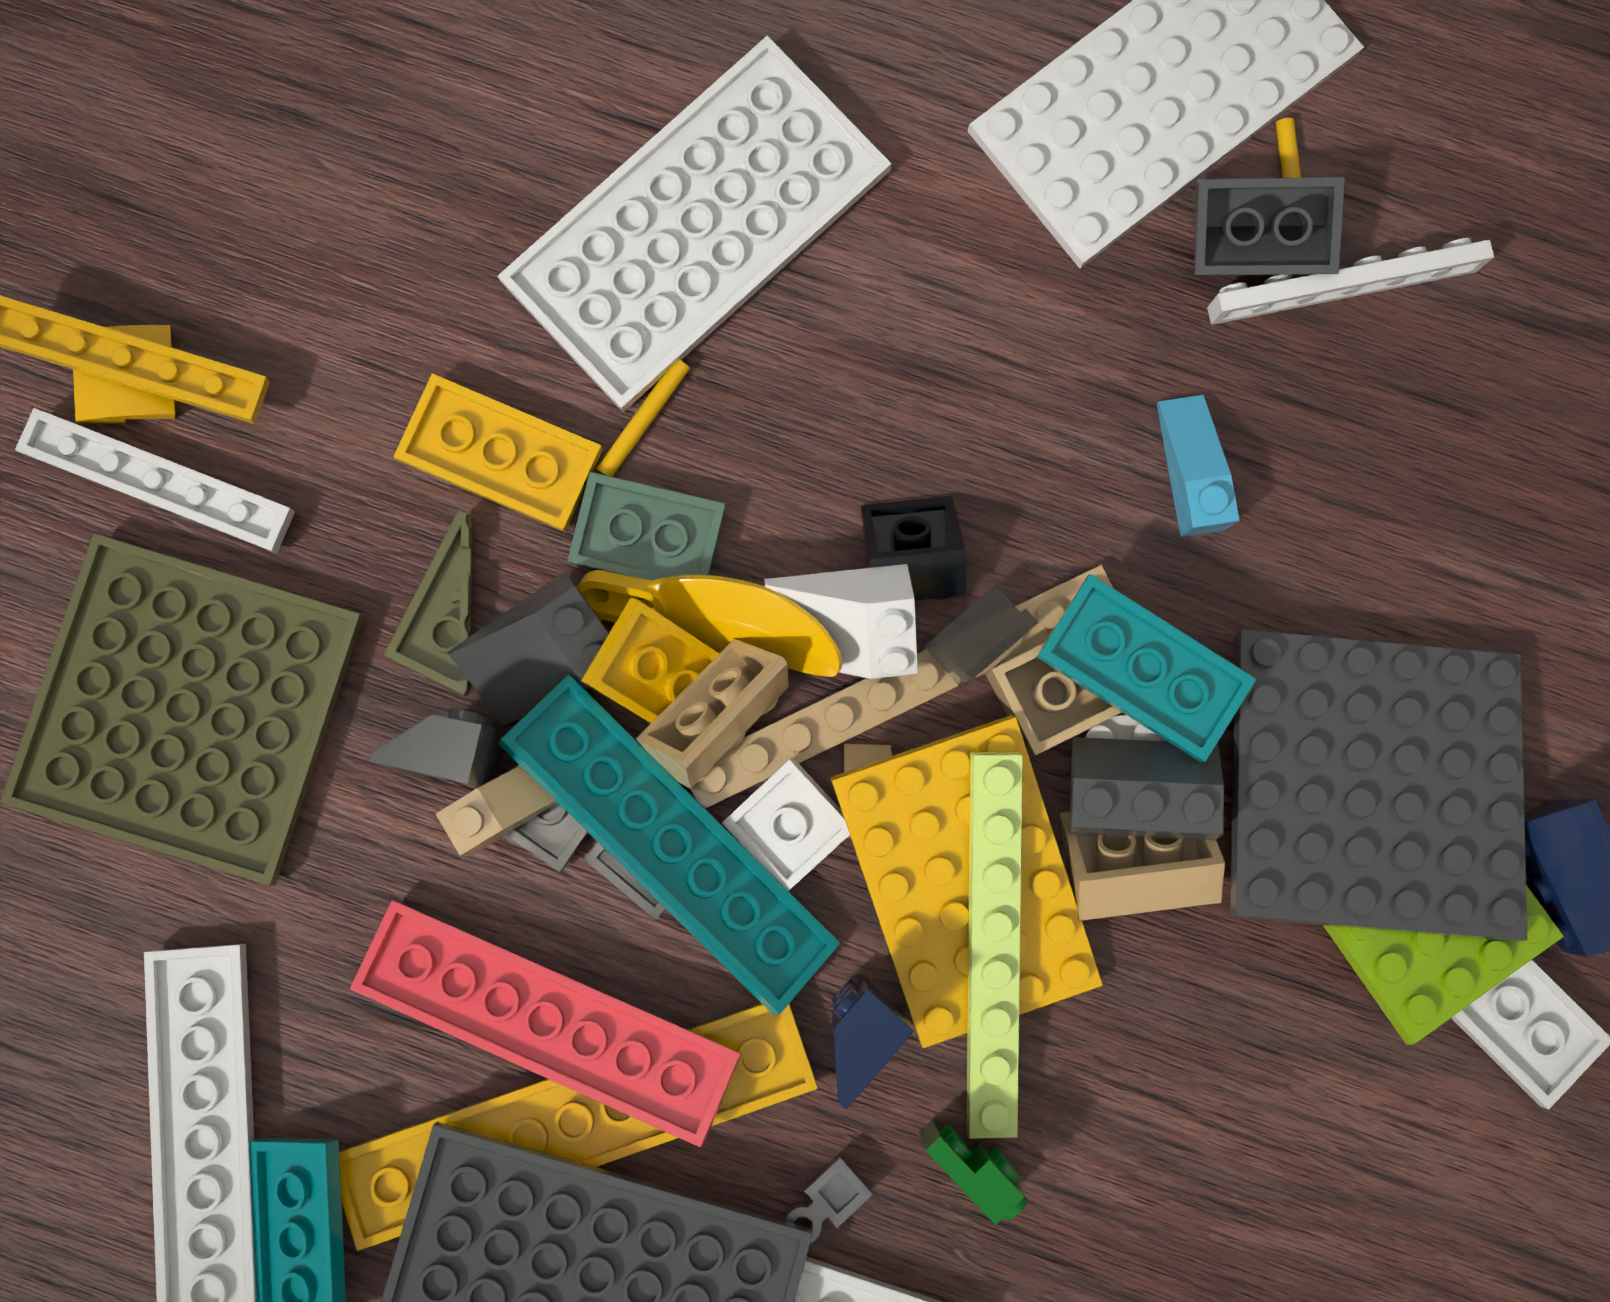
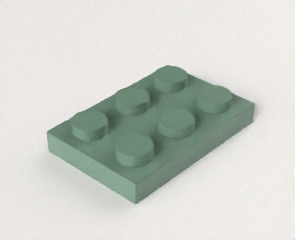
[567,472,726,580]

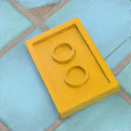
[581,598,720,723]

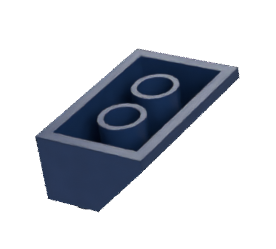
[1524,799,1610,956]
[831,976,914,1110]

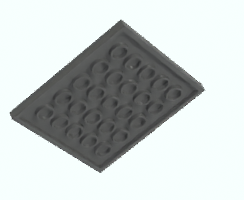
[1230,629,1527,942]

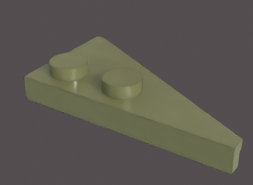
[384,510,473,697]

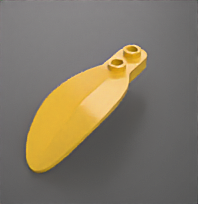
[578,570,842,677]

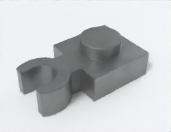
[785,1154,873,1244]

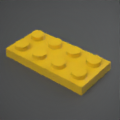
[393,373,603,533]

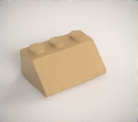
[636,639,789,789]
[1060,812,1225,921]

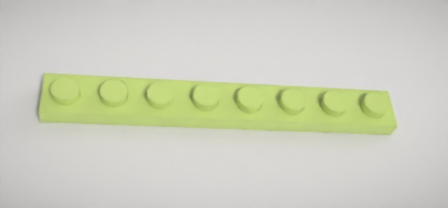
[966,752,1023,1139]

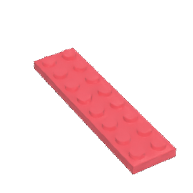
[350,900,742,1148]

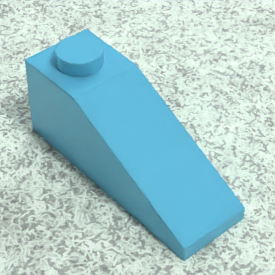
[1157,395,1240,537]

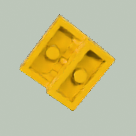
[73,325,175,424]

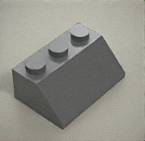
[1193,177,1345,275]
[369,708,507,786]
[1069,737,1224,841]

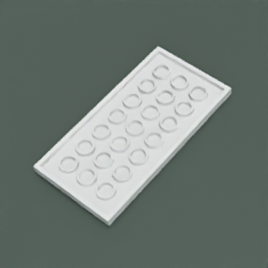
[967,0,1364,269]
[497,36,892,412]

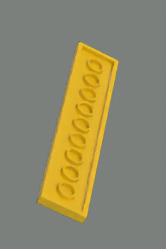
[339,1003,818,1251]

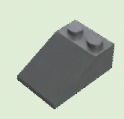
[448,571,610,726]

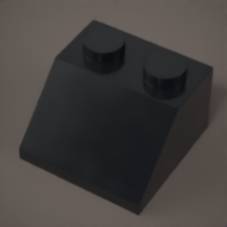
[861,496,966,601]

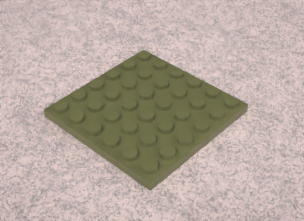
[0,533,364,886]

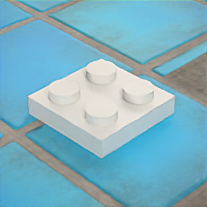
[722,757,850,891]

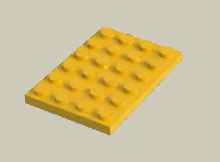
[830,715,1103,1049]

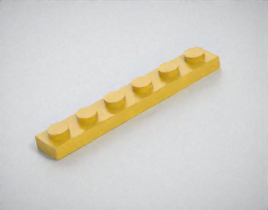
[0,295,270,424]

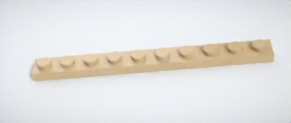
[691,565,1113,809]

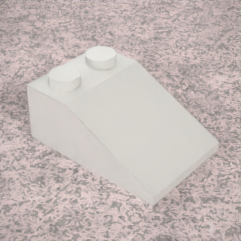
[764,564,918,679]

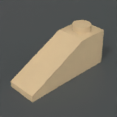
[436,766,558,856]

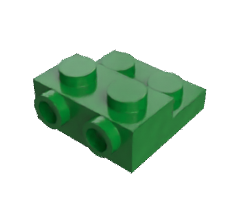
[919,1119,1029,1226]

